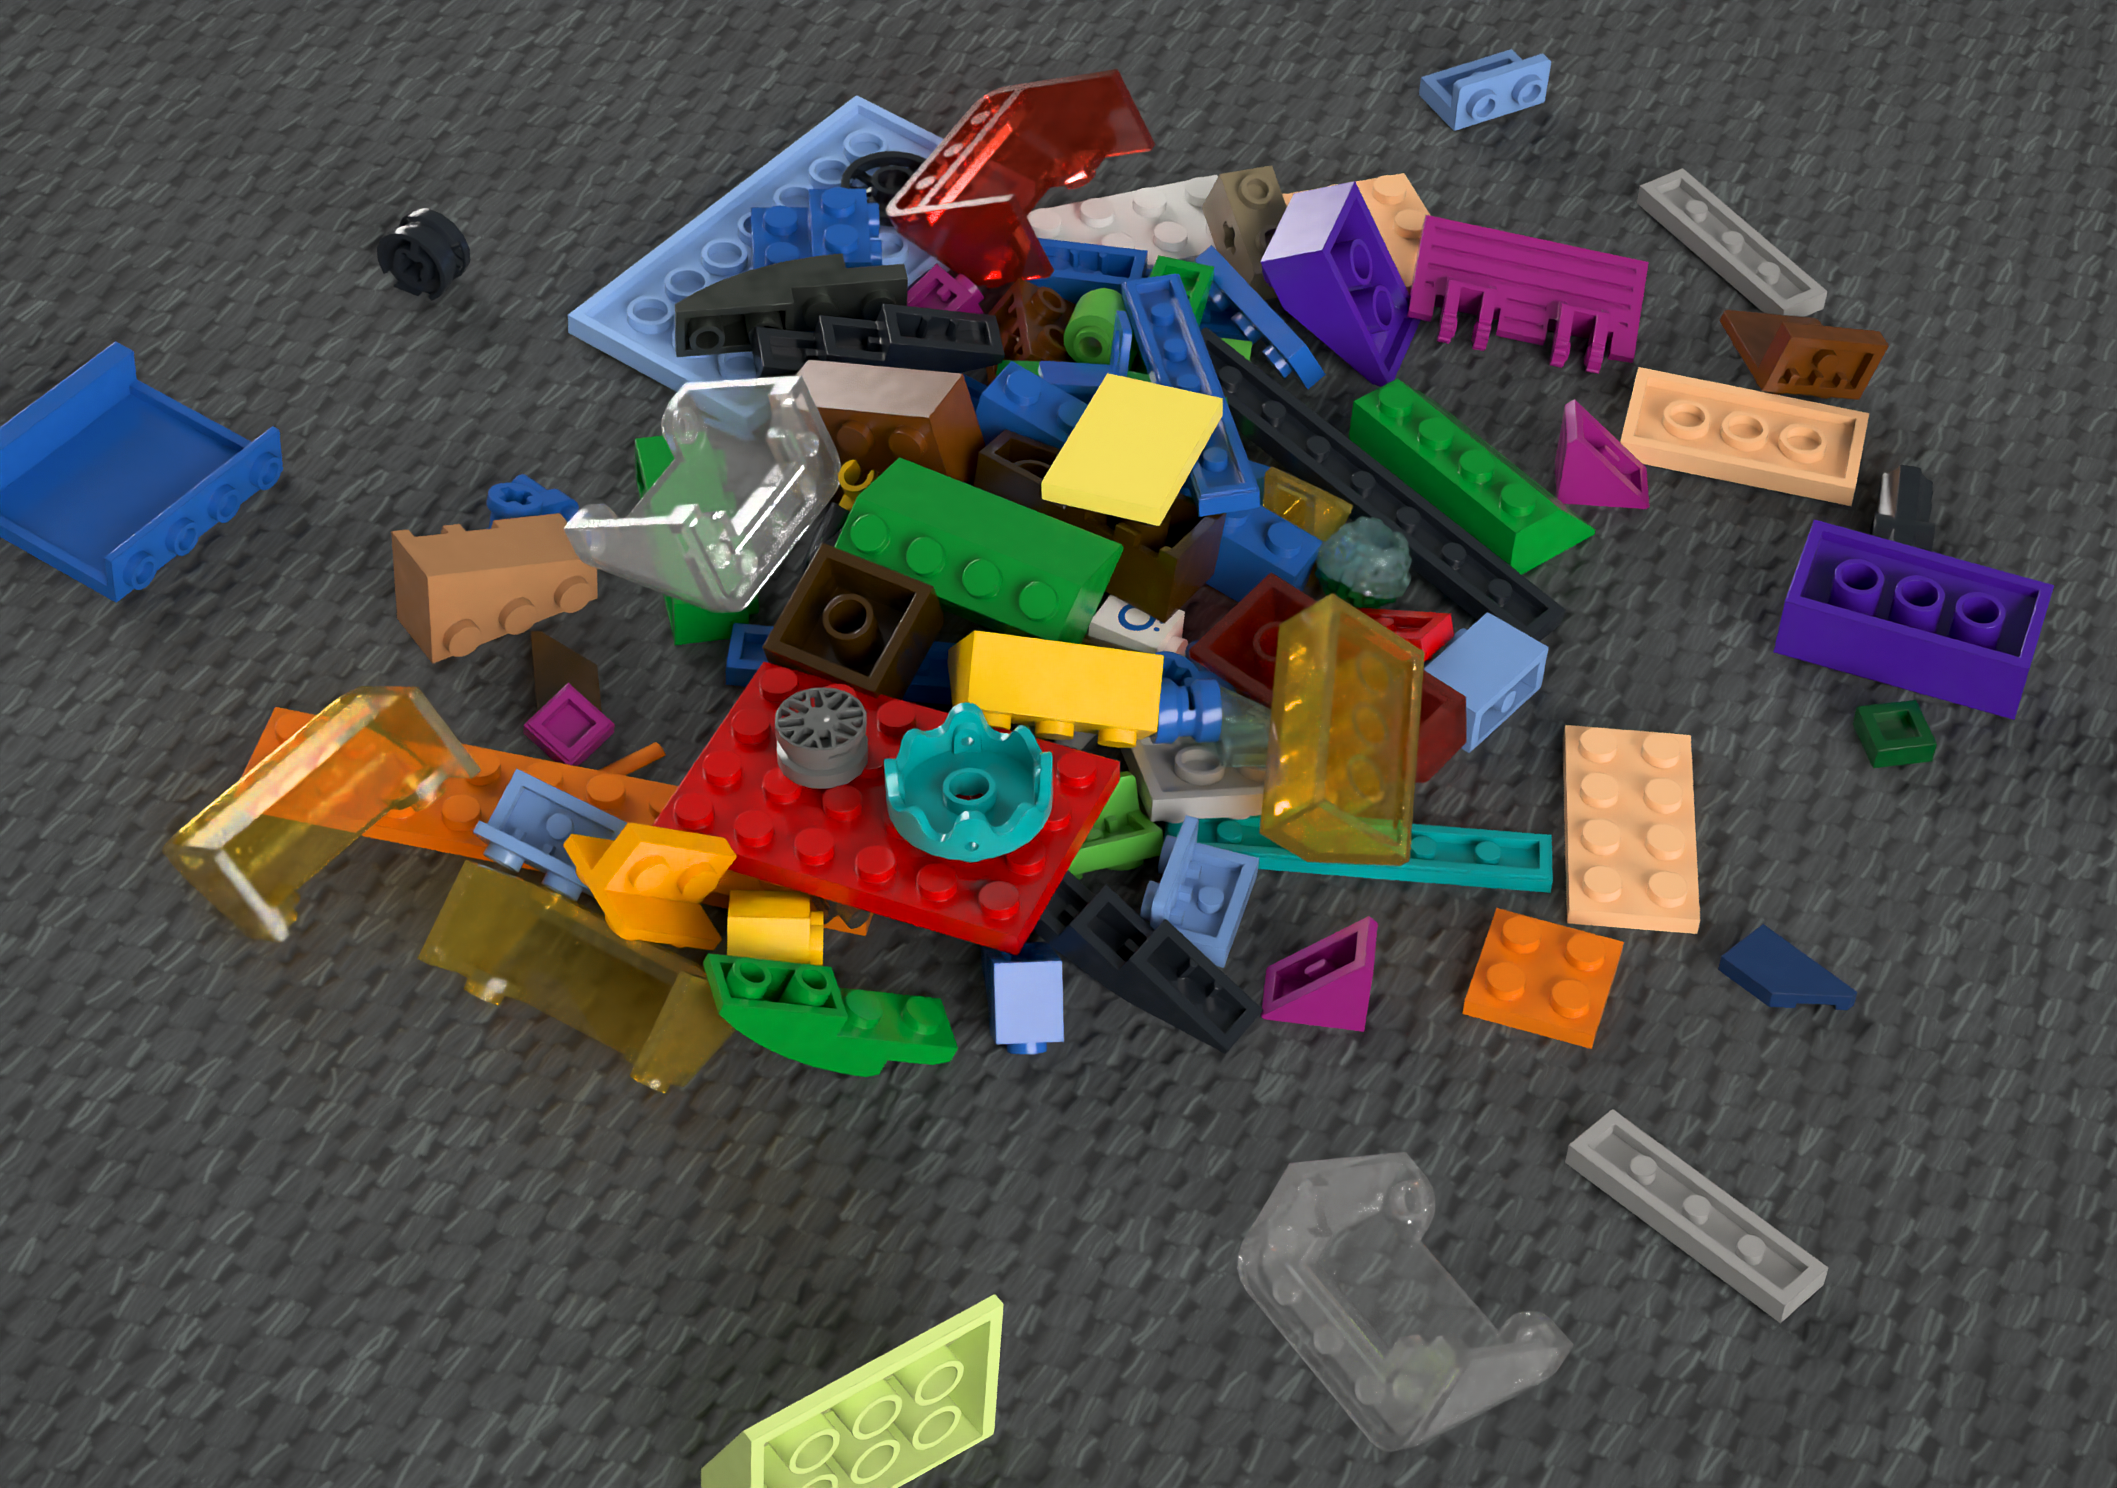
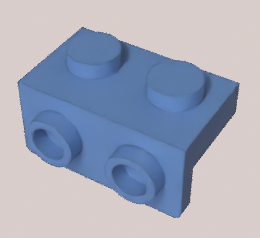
[1419,49,1551,131]
[473,768,627,901]
[1140,815,1259,968]

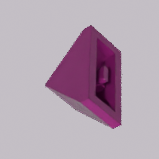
[1555,399,1650,509]
[1261,916,1378,1032]

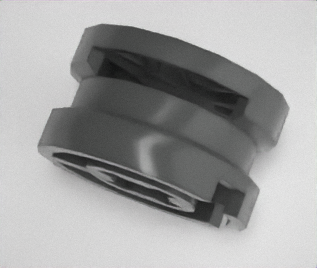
[775,688,868,788]

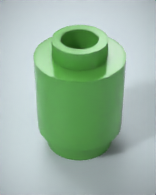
[1064,288,1130,365]

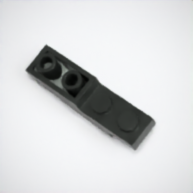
[675,253,908,357]

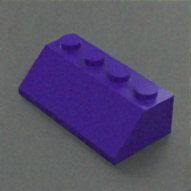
[1773,520,2054,720]

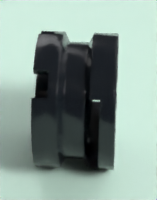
[377,208,470,301]

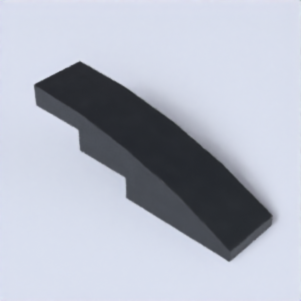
[751,303,1005,386]
[1033,870,1263,1054]

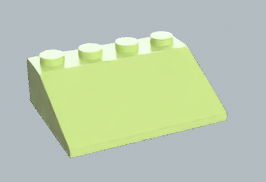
[701,1294,1004,1488]

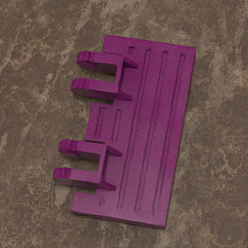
[1407,215,1649,374]

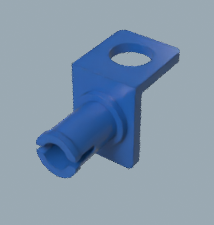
[1038,310,1132,405]

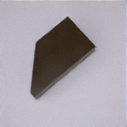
[531,631,602,712]

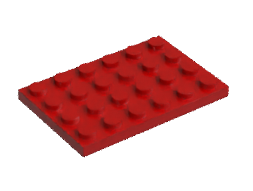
[652,662,1120,956]

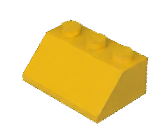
[947,630,1164,748]

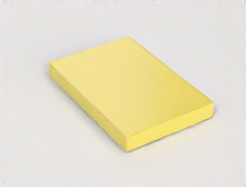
[1041,373,1223,526]

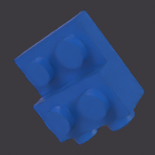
[751,187,882,269]

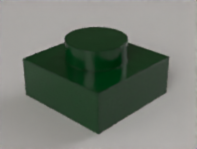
[1853,700,1937,768]

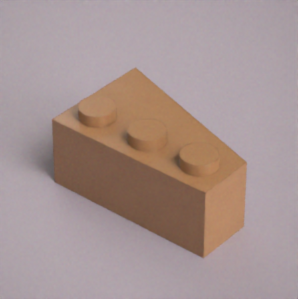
[391,513,598,664]

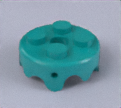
[884,702,1053,862]

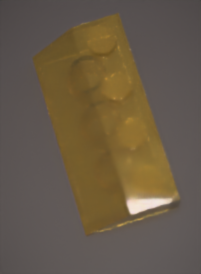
[1259,593,1425,866]

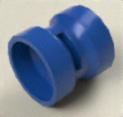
[1149,678,1222,744]

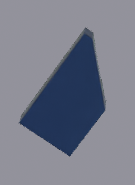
[1718,924,1857,1010]

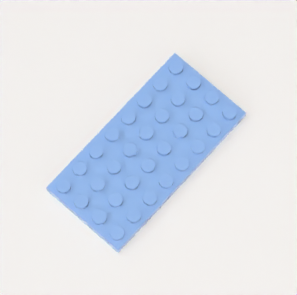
[568,95,1034,432]

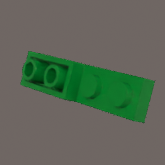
[703,953,958,1077]

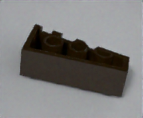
[974,429,1226,624]

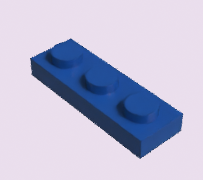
[1194,245,1326,389]

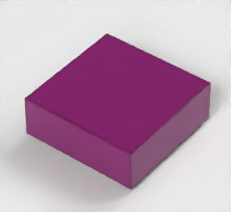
[523,683,615,766]

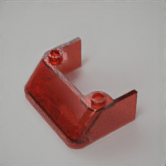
[886,69,1155,288]

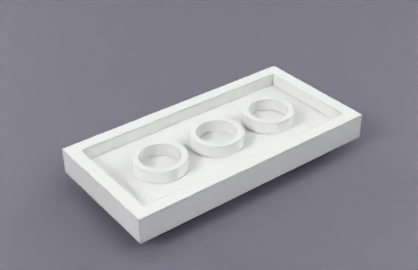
[1007,175,1218,269]

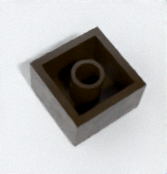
[762,543,945,700]

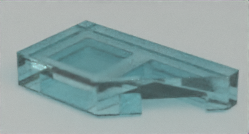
[1215,685,1287,767]

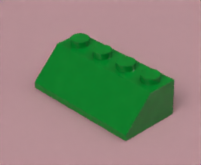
[1348,378,1596,575]
[834,457,1124,644]

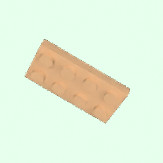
[1620,367,1869,506]
[1563,725,1700,934]

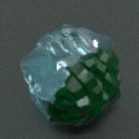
[1315,516,1412,609]

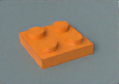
[1462,908,1624,1049]

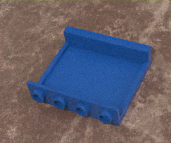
[0,341,283,603]

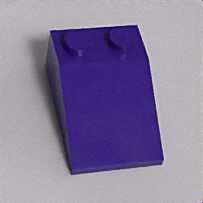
[1260,181,1421,387]

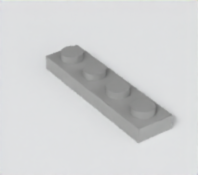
[1637,168,1827,317]
[1565,1109,1828,1323]

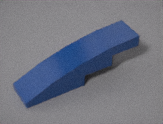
[1024,237,1253,351]

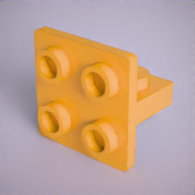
[563,822,737,950]

